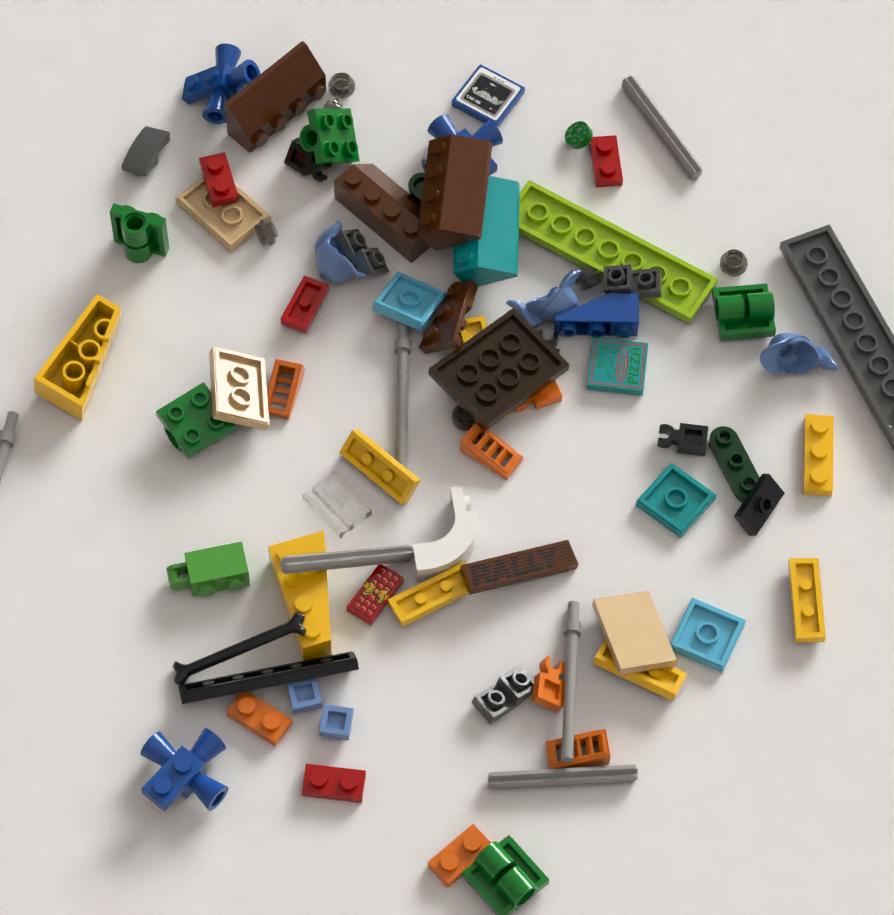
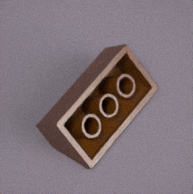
[225,41,326,153]
[417,134,492,250]
[334,164,431,263]

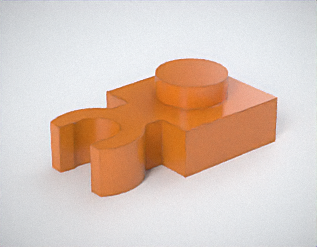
[515,380,562,412]
[531,656,564,712]

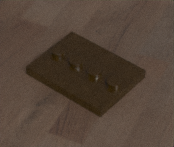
[428,308,570,432]

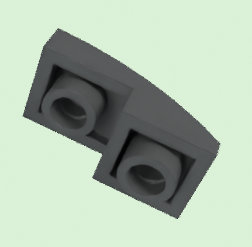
[121,126,170,176]
[335,229,389,276]
[603,264,662,298]
[471,665,534,724]

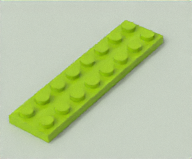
[519,180,718,324]

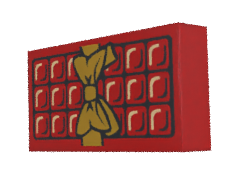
[347,564,404,626]

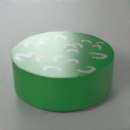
[565,121,593,149]

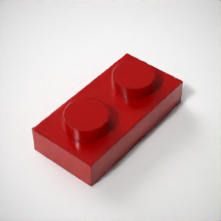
[589,135,623,188]
[199,152,239,208]
[280,275,329,334]
[302,764,366,803]

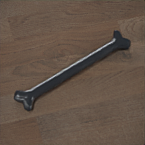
[173,612,306,685]

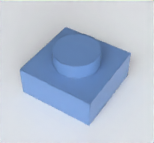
[287,678,322,714]
[319,704,354,740]

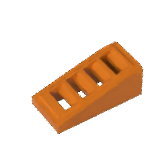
[267,359,305,419]
[460,423,523,480]
[545,729,610,769]

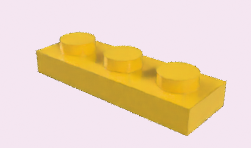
[803,414,834,496]
[339,429,421,504]
[788,558,826,643]
[388,561,469,627]
[593,640,687,701]

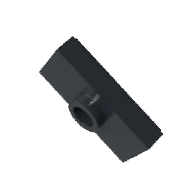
[734,474,785,536]

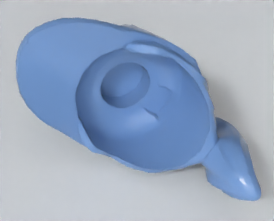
[315,221,365,284]
[506,270,581,328]
[760,332,838,374]

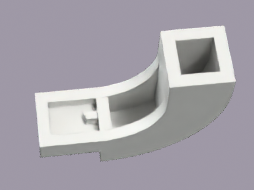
[413,486,478,583]

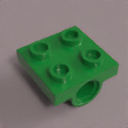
[299,108,360,165]
[110,203,169,263]
[712,283,776,341]
[156,382,236,459]
[462,835,549,915]

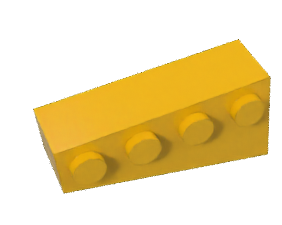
[34,294,121,421]
[268,530,332,661]

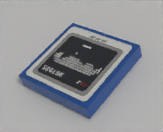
[452,64,525,127]

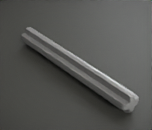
[622,76,702,179]
[280,545,413,574]
[488,764,638,789]

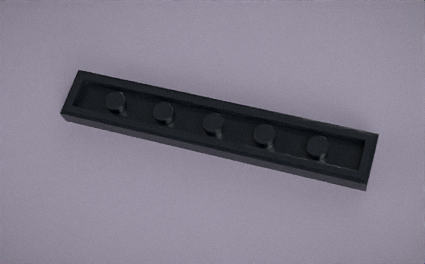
[178,651,359,704]

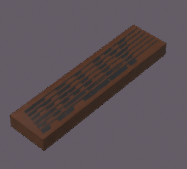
[460,540,579,595]

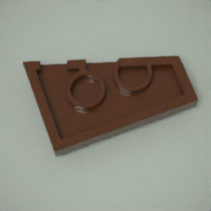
[418,279,478,354]

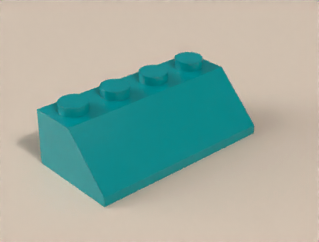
[453,176,520,286]

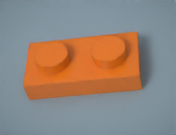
[226,691,293,747]
[427,824,491,888]

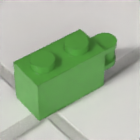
[166,541,250,597]

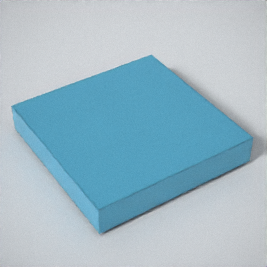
[372,272,447,332]
[670,598,746,673]

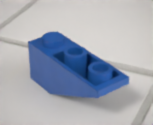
[554,293,639,338]

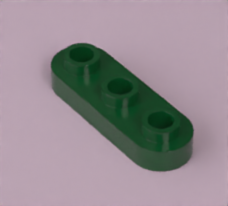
[709,426,760,502]

